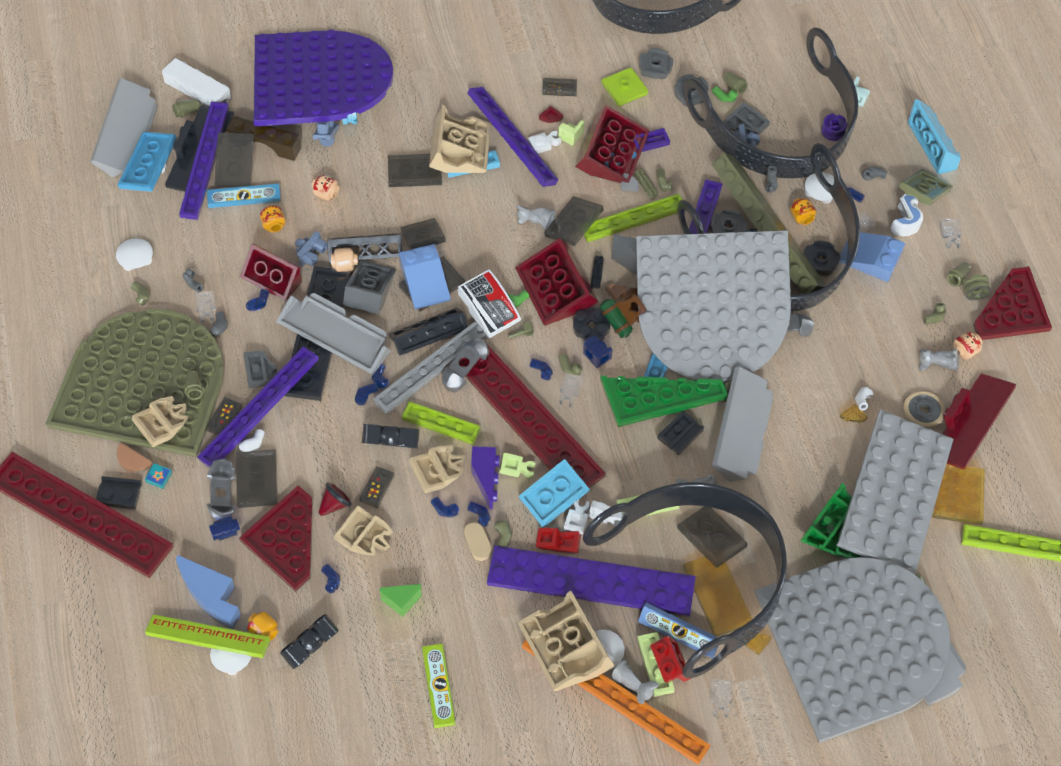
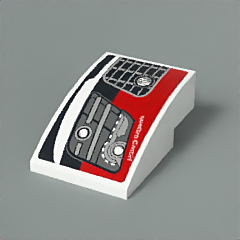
[458,269,521,338]

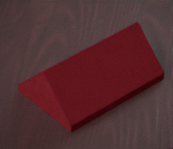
[240,244,302,301]

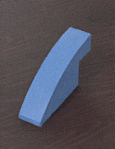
[176,555,241,629]

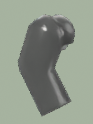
[765,166,778,193]
[862,166,888,180]
[183,268,203,293]
[210,311,228,337]

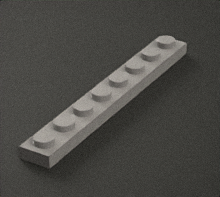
[373,321,488,415]

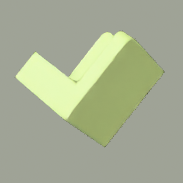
[558,120,585,146]

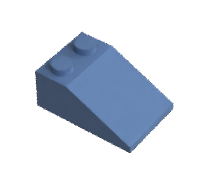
[839,232,905,282]
[399,244,451,309]

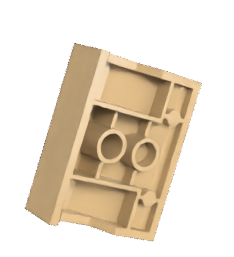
[429,105,491,173]
[518,591,615,691]

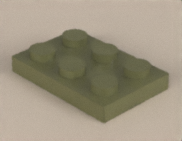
[899,169,953,206]

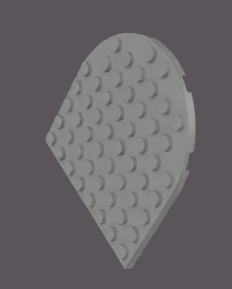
[636,231,791,383]
[755,557,950,743]

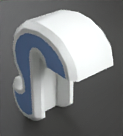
[890,194,923,236]

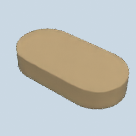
[464,523,491,561]

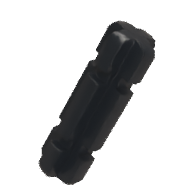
[591,255,604,289]

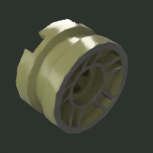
[962,274,991,300]

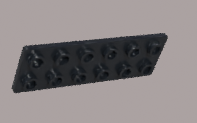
[165,105,234,192]

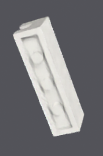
[162,58,231,106]

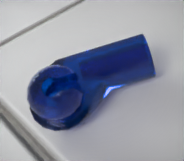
[848,187,865,203]
[246,289,269,311]
[530,358,553,381]
[371,364,389,389]
[355,382,378,405]
[431,497,459,518]
[467,501,491,527]
[321,564,340,594]

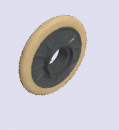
[903,391,945,428]

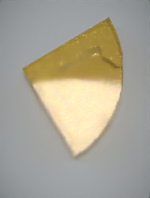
[840,404,868,423]
[745,634,772,655]

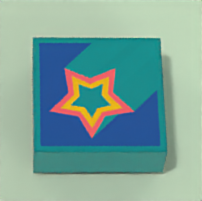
[144,463,172,489]

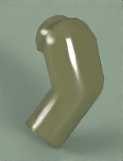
[494,520,512,547]

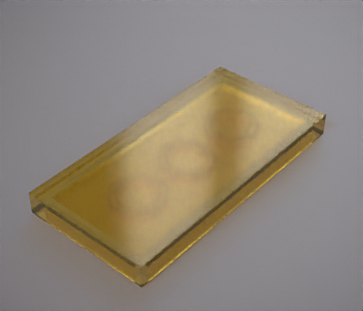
[683,551,752,637]

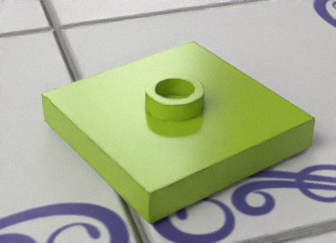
[601,67,648,107]

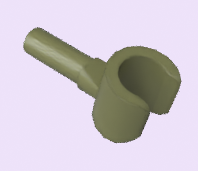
[508,322,534,339]

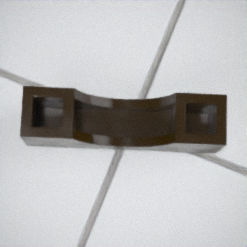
[227,116,301,161]

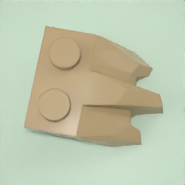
[132,396,188,447]
[409,445,464,493]
[333,506,394,556]

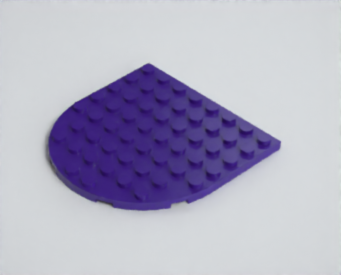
[254,29,394,126]

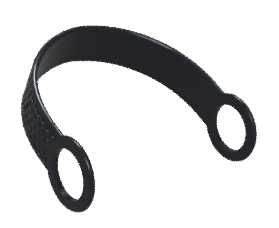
[592,0,741,34]
[684,27,859,178]
[677,143,860,312]
[583,482,787,678]

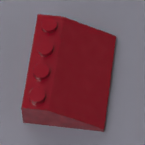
[575,105,649,183]
[515,238,598,326]

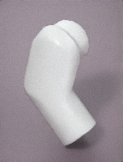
[855,387,873,411]
[239,429,265,452]

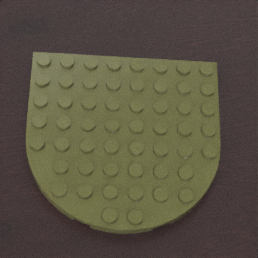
[45,309,224,457]

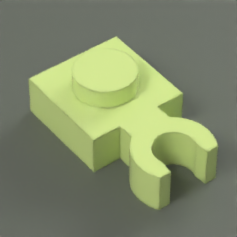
[499,453,536,478]

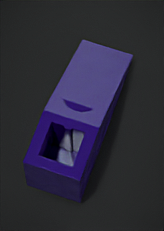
[471,446,500,509]

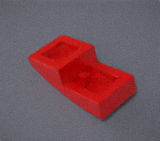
[536,528,581,553]

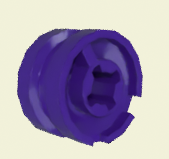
[821,113,848,141]

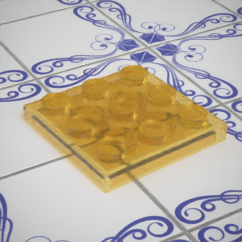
[931,464,985,525]

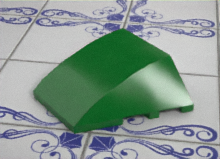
[800,482,865,559]

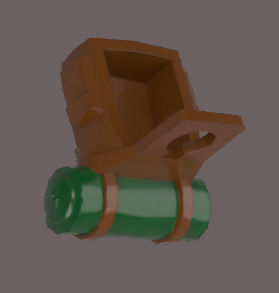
[599,287,647,338]

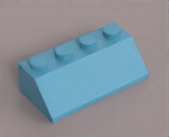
[907,99,961,175]

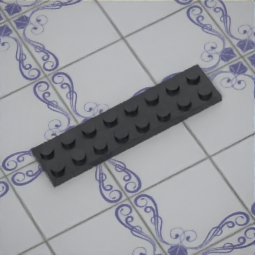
[284,266,351,401]

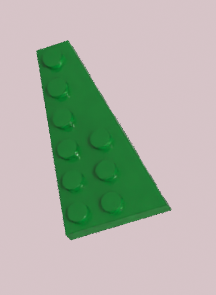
[600,375,728,427]

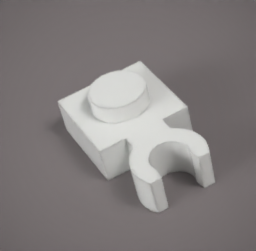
[528,131,561,154]
[564,500,589,535]
[589,500,624,526]

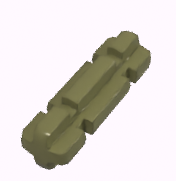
[635,168,658,199]

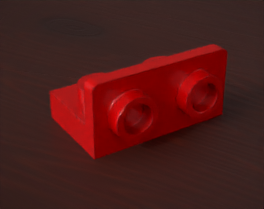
[650,636,692,683]

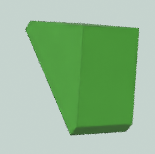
[379,584,422,617]

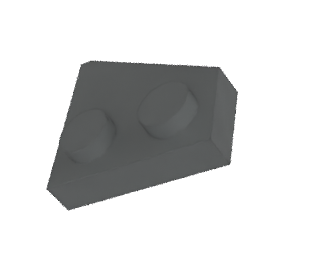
[723,102,770,135]
[243,351,278,388]

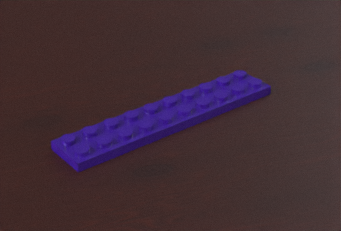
[487,545,696,617]

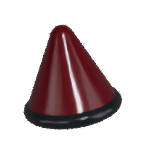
[318,482,352,516]

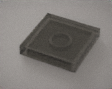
[401,218,446,250]

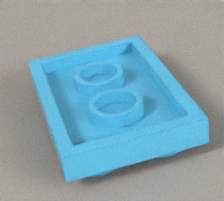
[518,459,590,528]

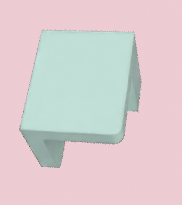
[854,77,870,107]

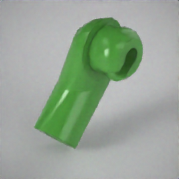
[712,86,738,102]
[507,290,529,307]

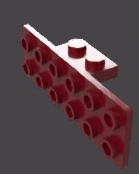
[942,374,1016,469]

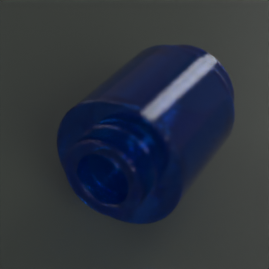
[209,516,240,541]

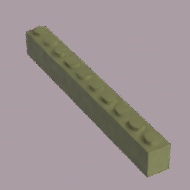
[711,152,826,294]

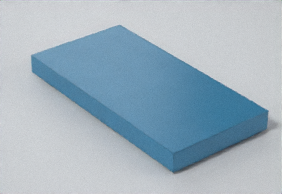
[117,132,177,192]

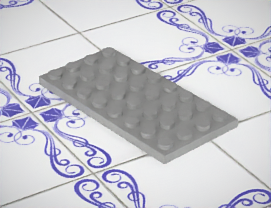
[836,410,953,575]

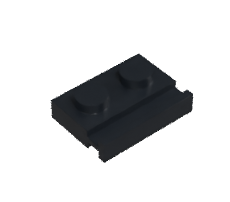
[657,411,704,456]
[96,476,142,509]

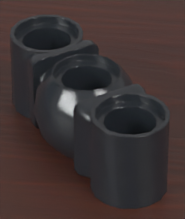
[361,424,420,449]
[280,614,339,669]

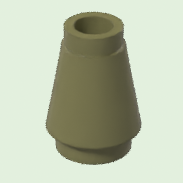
[723,72,748,94]
[172,99,200,118]
[947,262,971,287]
[185,370,204,400]

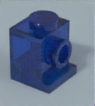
[583,336,613,368]

